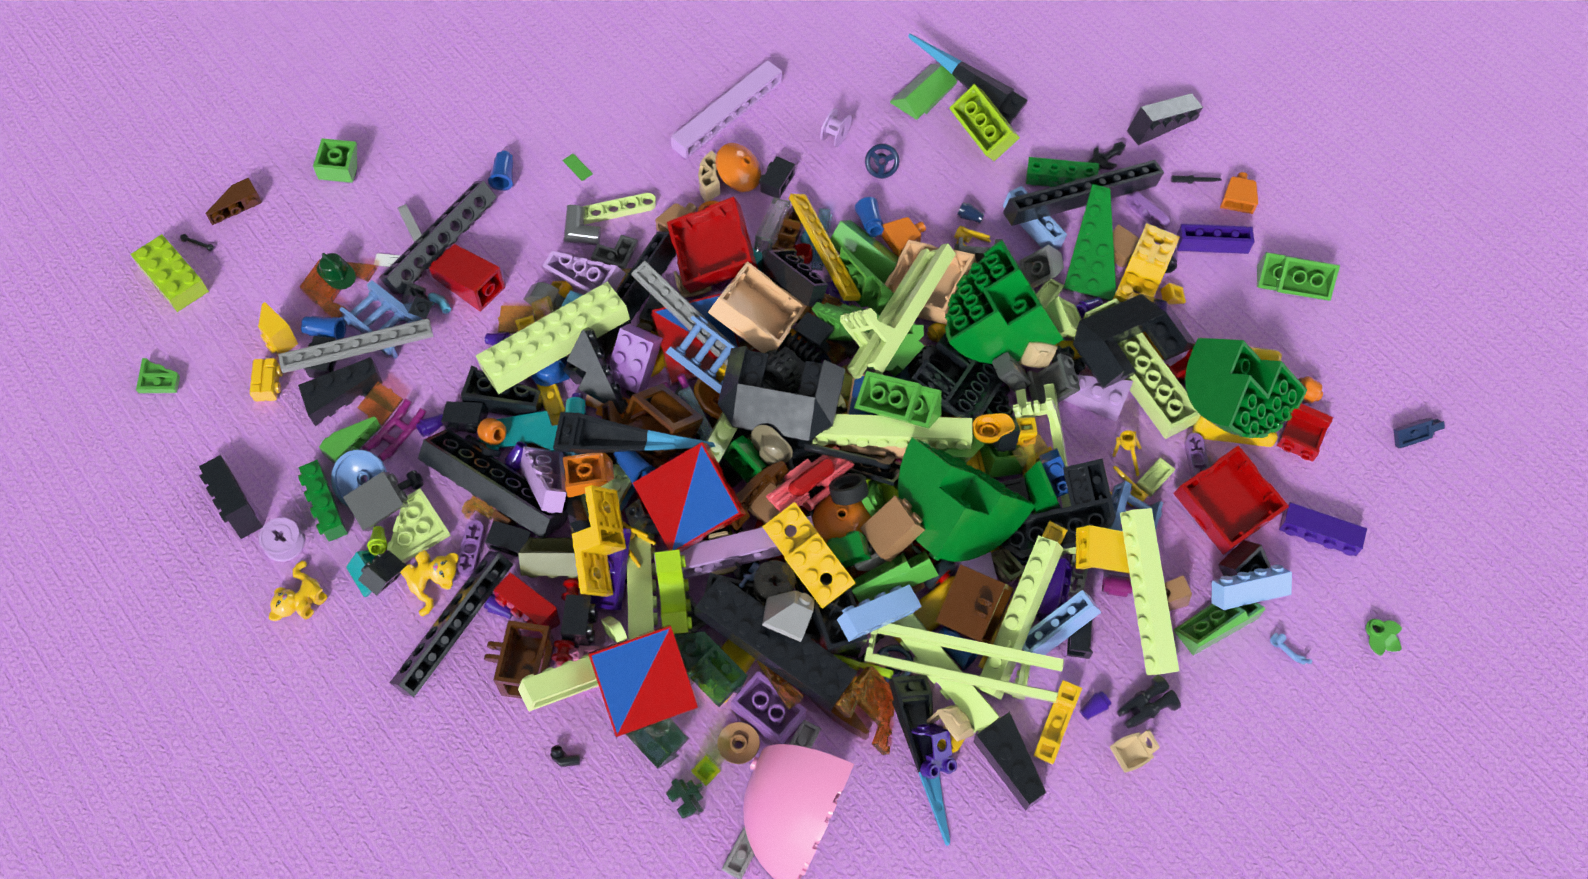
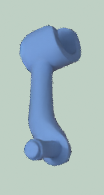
[739,562,764,588]
[1270,633,1312,665]

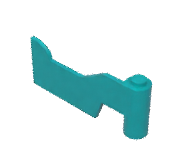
[479,397,586,457]

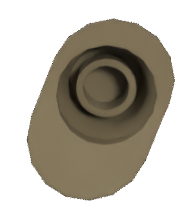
[751,425,793,465]

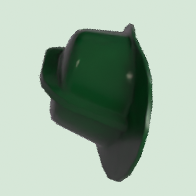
[317,253,356,290]

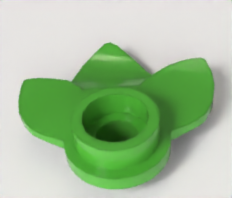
[1365,619,1402,656]

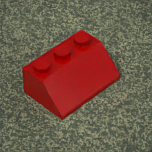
[494,572,560,633]

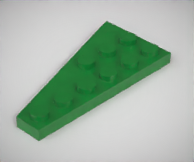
[1063,184,1116,301]

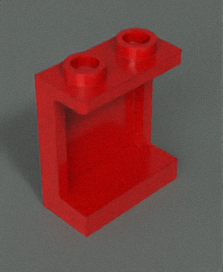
[1277,403,1334,462]

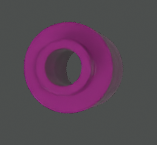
[1102,575,1132,597]

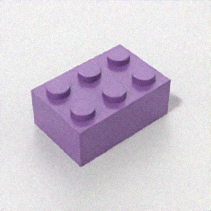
[609,323,663,393]
[731,671,807,745]

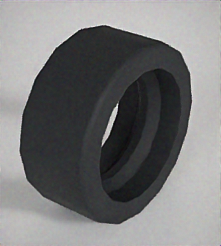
[829,473,869,505]

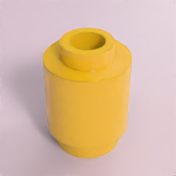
[927,322,947,343]

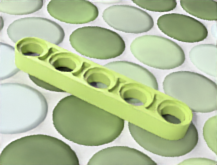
[583,193,656,225]
[601,616,627,644]

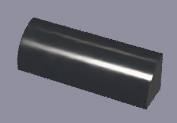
[564,470,591,533]

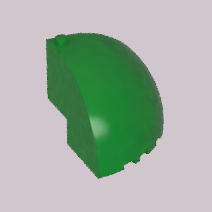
[945,240,1064,364]
[1185,338,1307,438]
[898,437,1036,562]

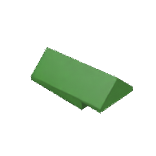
[890,63,957,120]
[830,220,899,284]
[840,247,894,316]
[1257,252,1340,301]
[854,371,941,429]
[851,550,939,603]
[1174,602,1265,655]

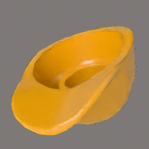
[972,413,1015,443]

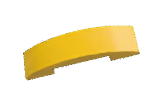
[1033,680,1082,765]

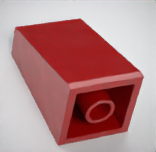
[429,244,505,312]

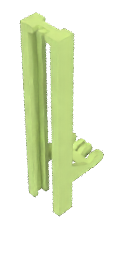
[840,243,956,379]
[1013,383,1076,556]
[864,624,1064,703]

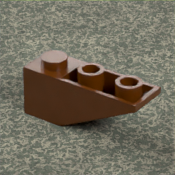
[205,177,262,225]

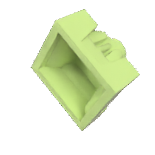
[1045,296,1082,341]

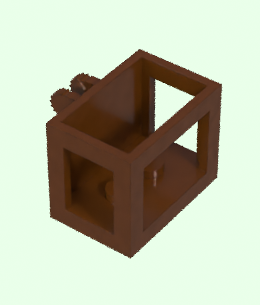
[621,383,704,460]
[935,564,1014,644]
[484,620,554,699]

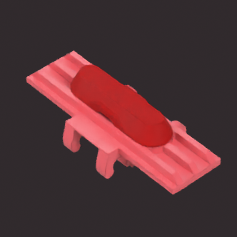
[766,446,854,513]

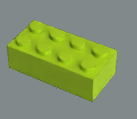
[949,84,1020,161]
[130,234,209,312]

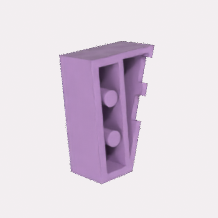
[1064,375,1133,421]

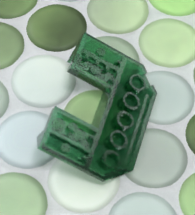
[626,632,748,769]

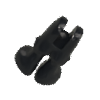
[1117,675,1181,729]

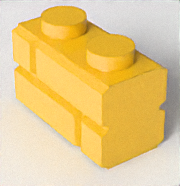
[249,358,283,401]

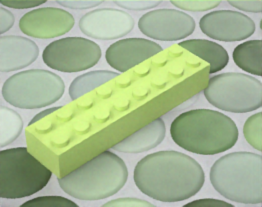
[476,281,630,394]
[1083,298,1201,439]

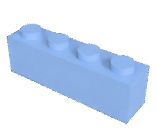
[1003,186,1067,250]
[1212,565,1292,610]
[837,585,921,642]
[1023,590,1101,655]

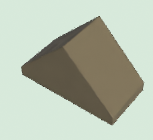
[991,547,1025,583]

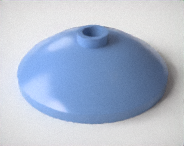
[331,450,387,507]

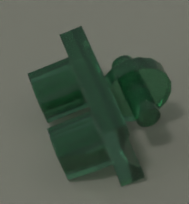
[666,778,704,819]

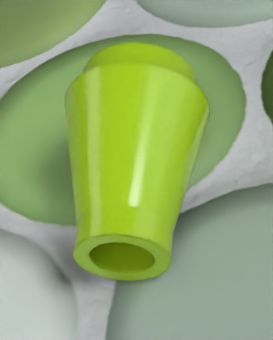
[367,526,388,555]

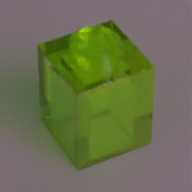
[691,752,722,786]

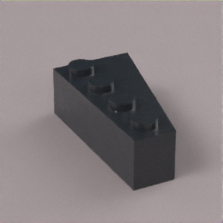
[199,455,263,539]
[973,711,1046,811]

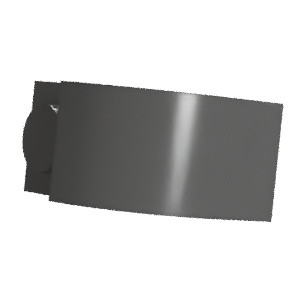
[523,282,565,313]

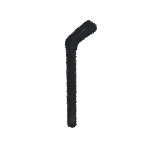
[803,442,895,469]

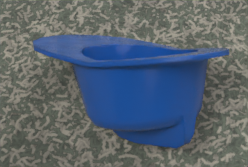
[531,356,570,386]

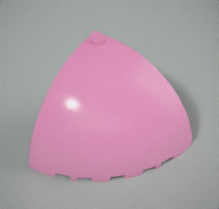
[743,744,854,879]

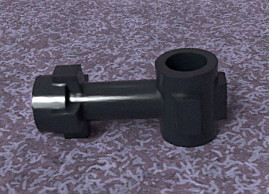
[397,470,424,490]

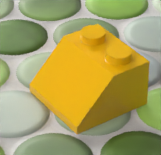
[258,302,298,354]

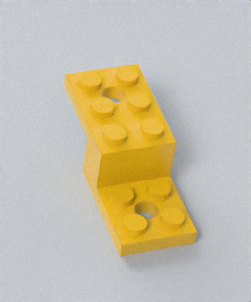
[1113,223,1180,302]
[572,485,626,597]
[762,502,856,609]

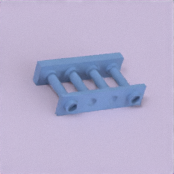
[339,280,423,359]
[666,315,736,394]
[1109,481,1163,531]

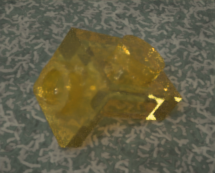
[462,496,494,520]

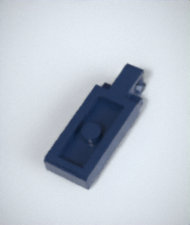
[1393,418,1445,448]

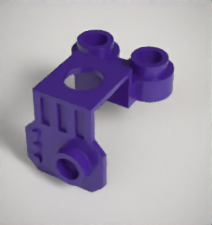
[912,724,957,779]

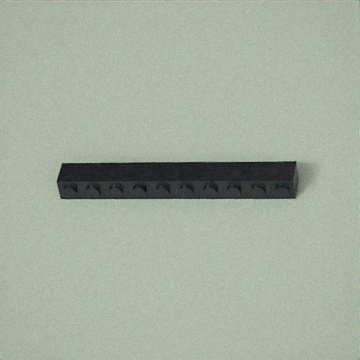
[1003,160,1164,226]
[563,232,677,385]

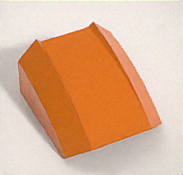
[563,453,614,498]

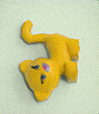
[401,550,459,616]
[269,560,327,621]

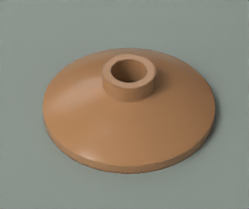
[717,722,760,764]

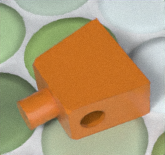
[1220,172,1258,214]
[880,217,926,257]

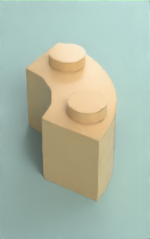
[698,151,720,202]

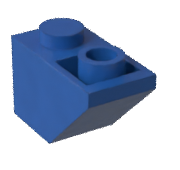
[1039,448,1068,498]

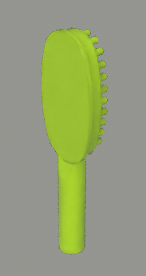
[834,654,893,679]

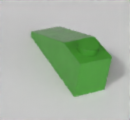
[319,416,381,464]

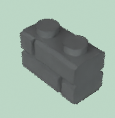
[992,352,1031,393]

